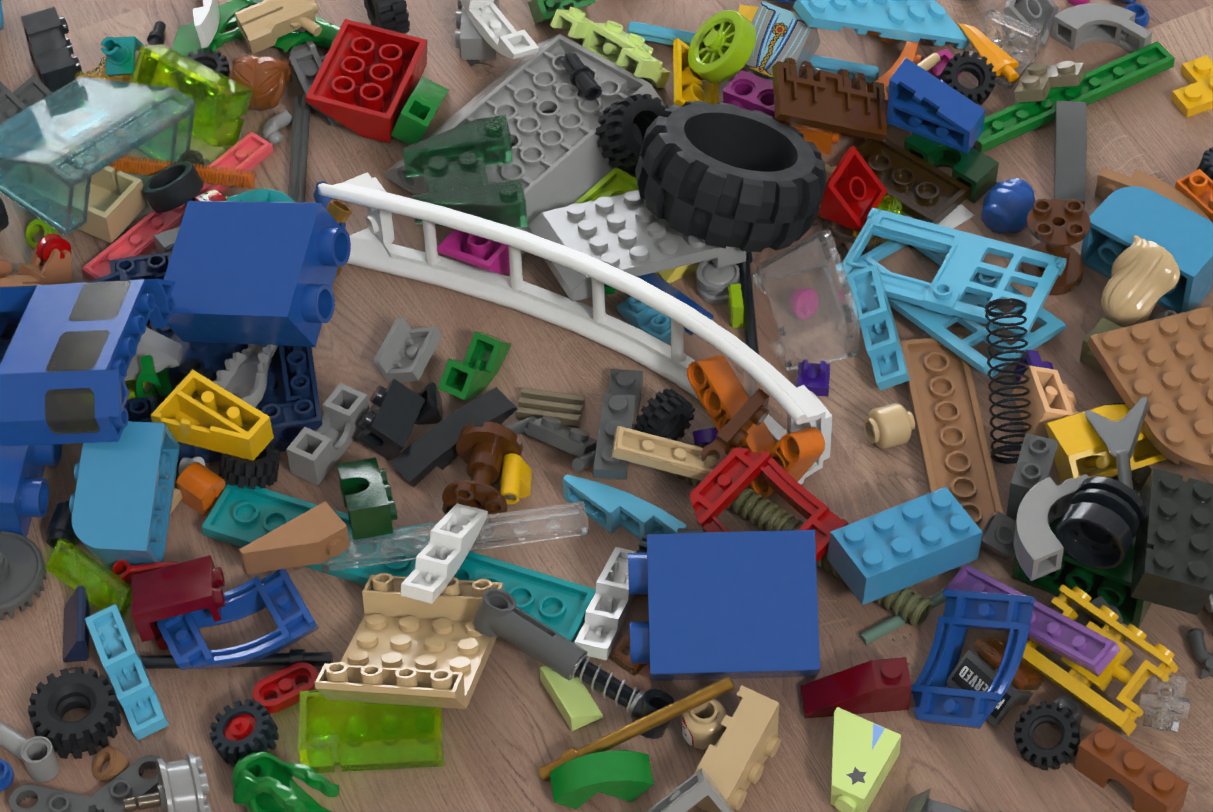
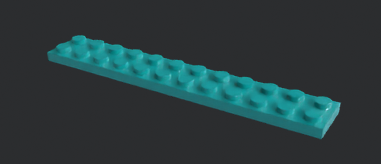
[201,484,596,642]

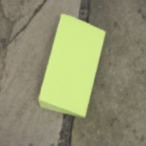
[540,666,603,731]

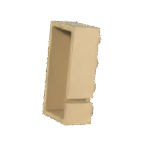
[8,139,147,244]

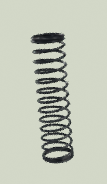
[985,298,1032,464]

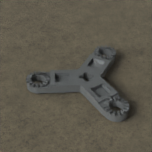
[9,755,160,812]

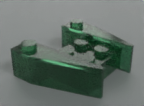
[403,115,528,228]

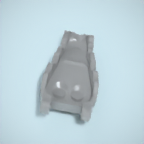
[212,344,278,407]

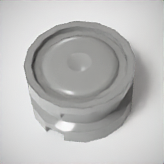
[696,260,740,305]

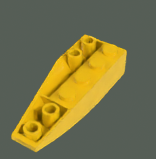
[1045,404,1168,483]

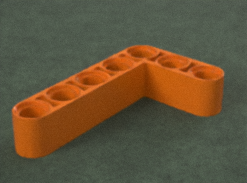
[687,355,825,498]

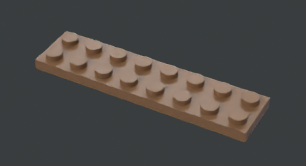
[900,335,1003,547]

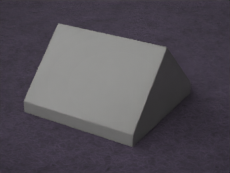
[1001,0,1059,47]

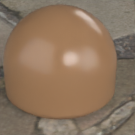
[92,746,129,783]

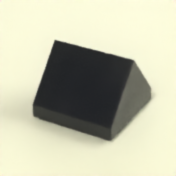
[415,382,443,425]

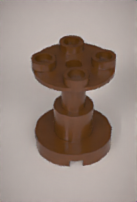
[1021,199,1091,296]
[442,422,523,529]

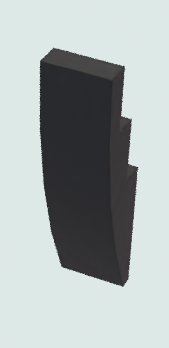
[390,387,517,487]

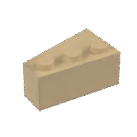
[694,685,781,812]

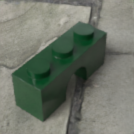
[904,133,999,204]
[337,457,398,540]

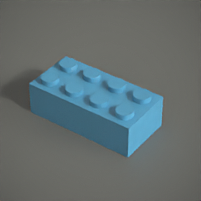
[827,487,983,605]

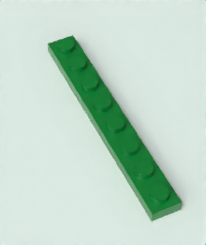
[974,41,1175,153]

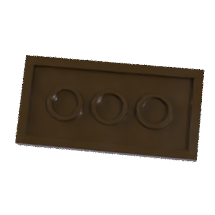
[837,138,970,225]

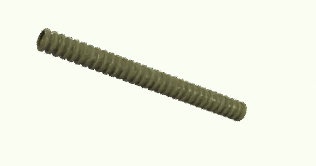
[667,438,932,627]

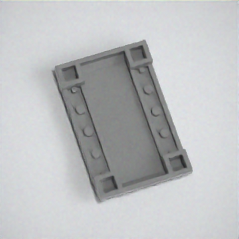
[528,191,746,302]

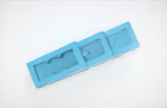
[847,264,910,391]
[562,474,687,541]
[85,604,169,740]

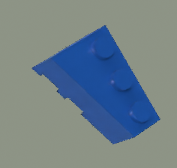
[886,58,985,154]

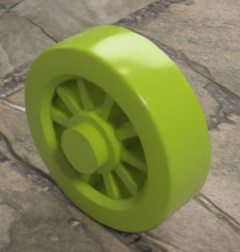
[688,10,756,83]

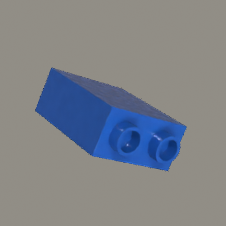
[164,201,351,347]
[628,530,820,681]

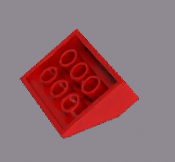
[305,19,427,144]

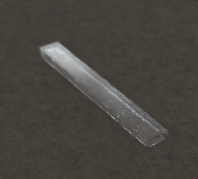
[321,501,589,572]

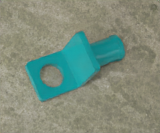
[101,36,145,76]

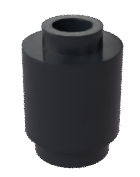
[46,500,79,552]

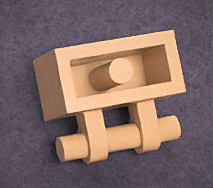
[1012,365,1080,438]

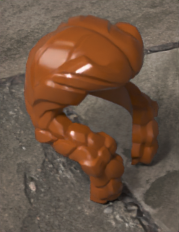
[229,55,292,111]

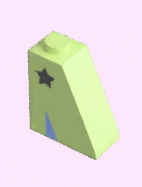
[830,707,901,812]

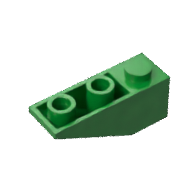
[391,76,449,148]

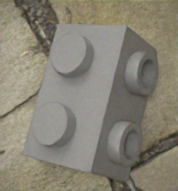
[374,317,442,383]

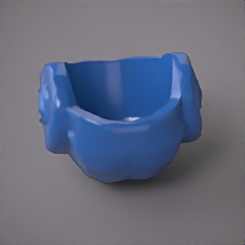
[981,178,1036,234]

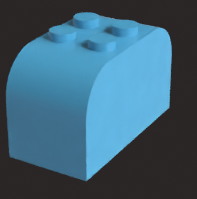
[1081,186,1213,314]
[69,421,180,568]

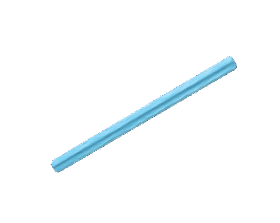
[627,21,879,83]

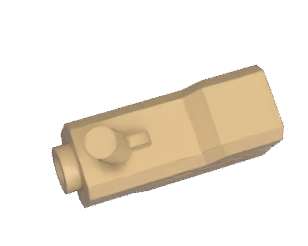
[235,0,322,54]

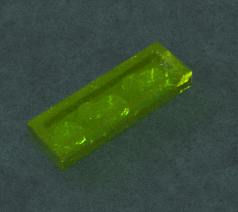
[45,539,132,619]

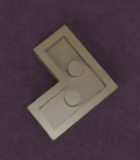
[1014,61,1086,103]

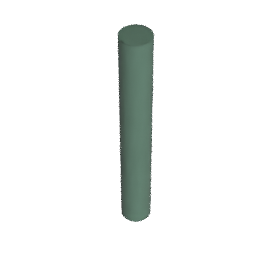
[859,589,946,646]

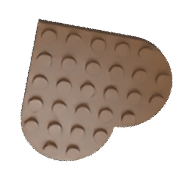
[1087,306,1213,475]

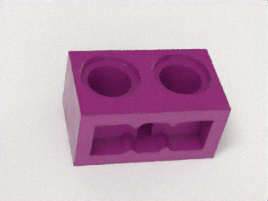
[723,70,785,124]

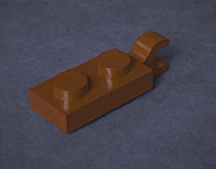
[700,388,769,468]

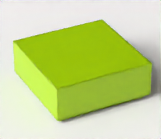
[728,283,744,328]

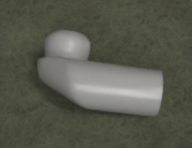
[262,110,293,146]

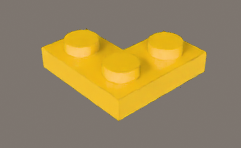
[1171,55,1213,118]

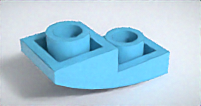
[617,296,685,344]

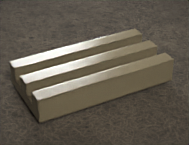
[515,388,585,427]

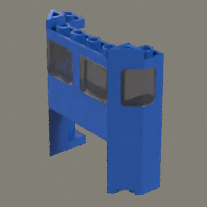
[0,279,176,446]

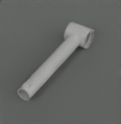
[0,720,60,783]

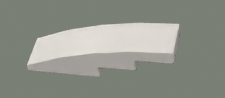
[401,503,488,604]
[574,547,636,660]

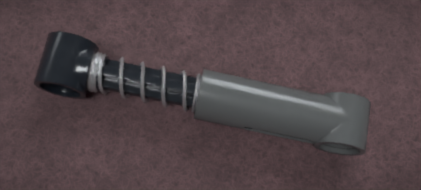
[473,588,675,739]

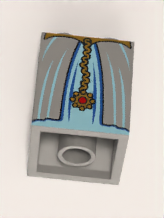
[737,1,820,82]

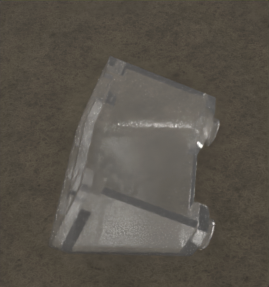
[752,229,860,371]

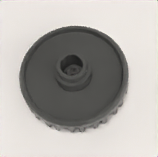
[0,531,47,620]

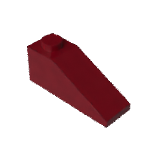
[801,657,911,718]

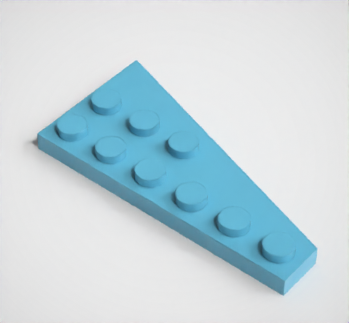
[793,0,970,49]

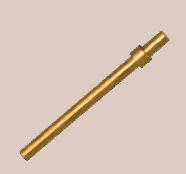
[538,676,735,781]

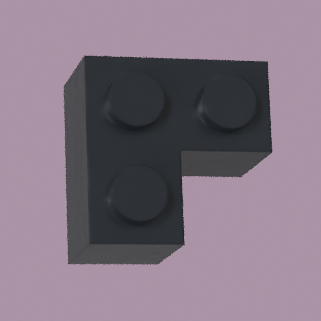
[21,7,82,93]

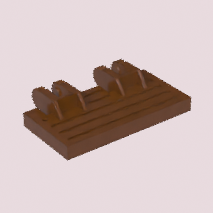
[772,57,888,141]

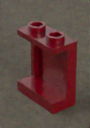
[131,555,226,642]

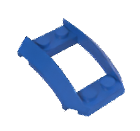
[157,569,319,670]
[911,589,1035,729]

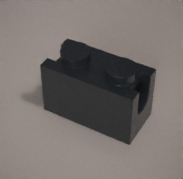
[357,379,425,460]

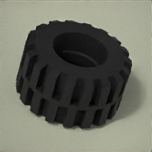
[596,94,668,174]

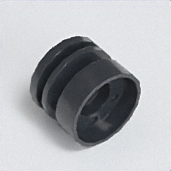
[1056,476,1146,570]

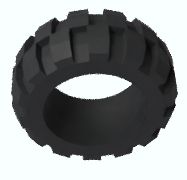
[635,101,827,252]

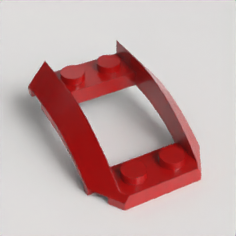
[689,447,849,563]

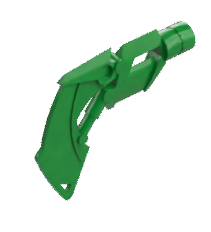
[170,0,341,74]

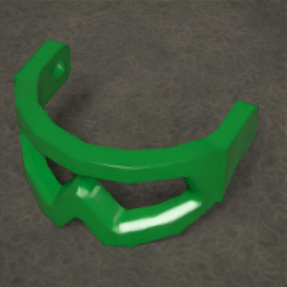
[136,355,171,399]

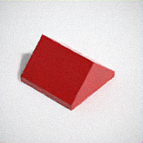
[819,146,888,232]

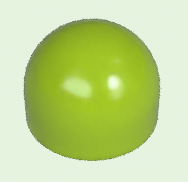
[25,219,58,248]

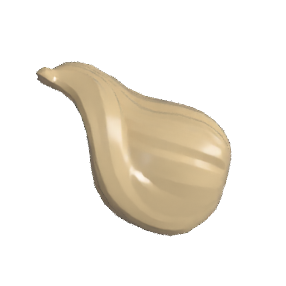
[1101,235,1180,327]

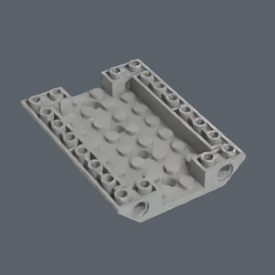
[385,34,665,257]

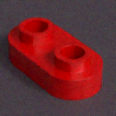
[252,662,318,714]

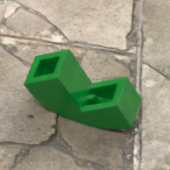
[437,331,511,400]
[550,750,654,809]

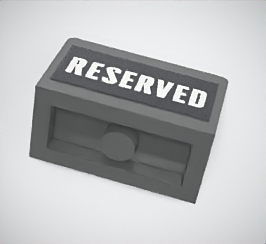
[946,650,1033,725]

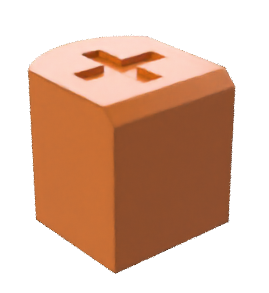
[176,462,226,516]

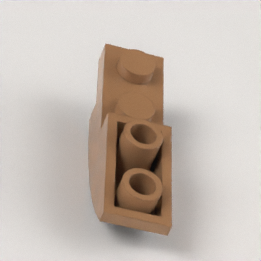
[1095,167,1210,220]

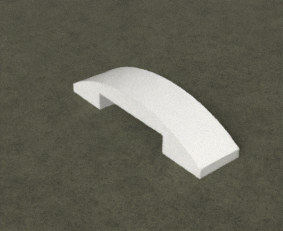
[193,0,220,48]
[460,0,539,59]

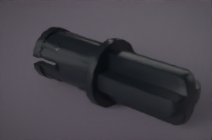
[561,52,602,101]

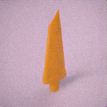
[957,23,1019,83]

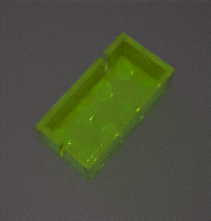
[126,44,253,147]
[298,690,444,773]

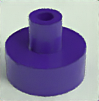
[693,427,719,447]

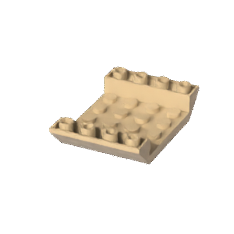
[315,573,503,709]

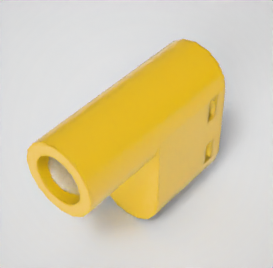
[500,453,532,505]

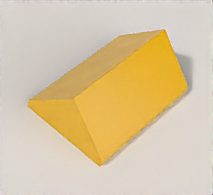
[673,38,719,107]

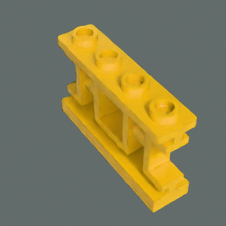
[1021,584,1179,736]

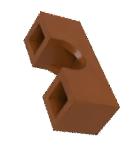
[1075,723,1189,812]

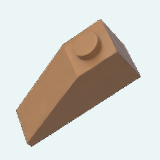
[239,501,350,574]

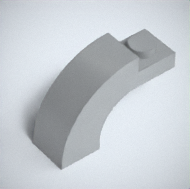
[1051,3,1152,53]

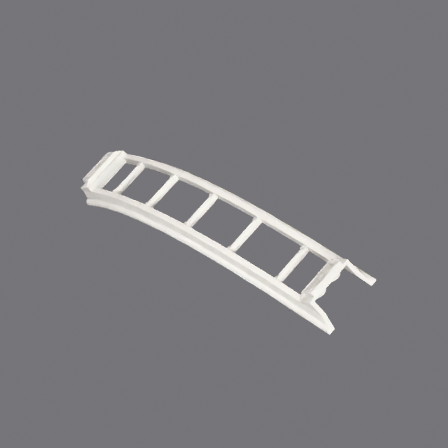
[318,172,832,485]

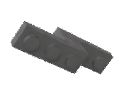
[593,369,643,480]

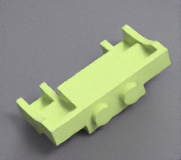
[550,7,671,88]

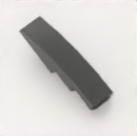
[1054,101,1087,205]

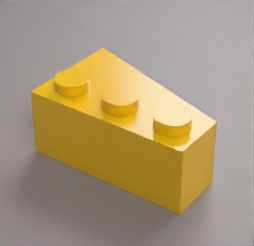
[150,369,274,461]

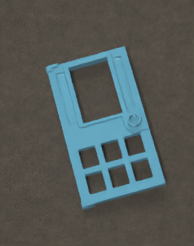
[834,207,1067,336]
[856,240,1066,379]

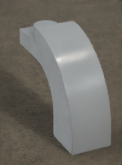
[1014,474,1089,581]

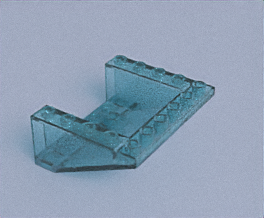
[0,77,196,236]

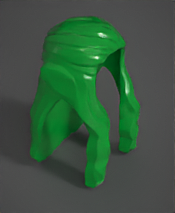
[231,752,340,812]

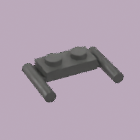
[505,416,597,472]

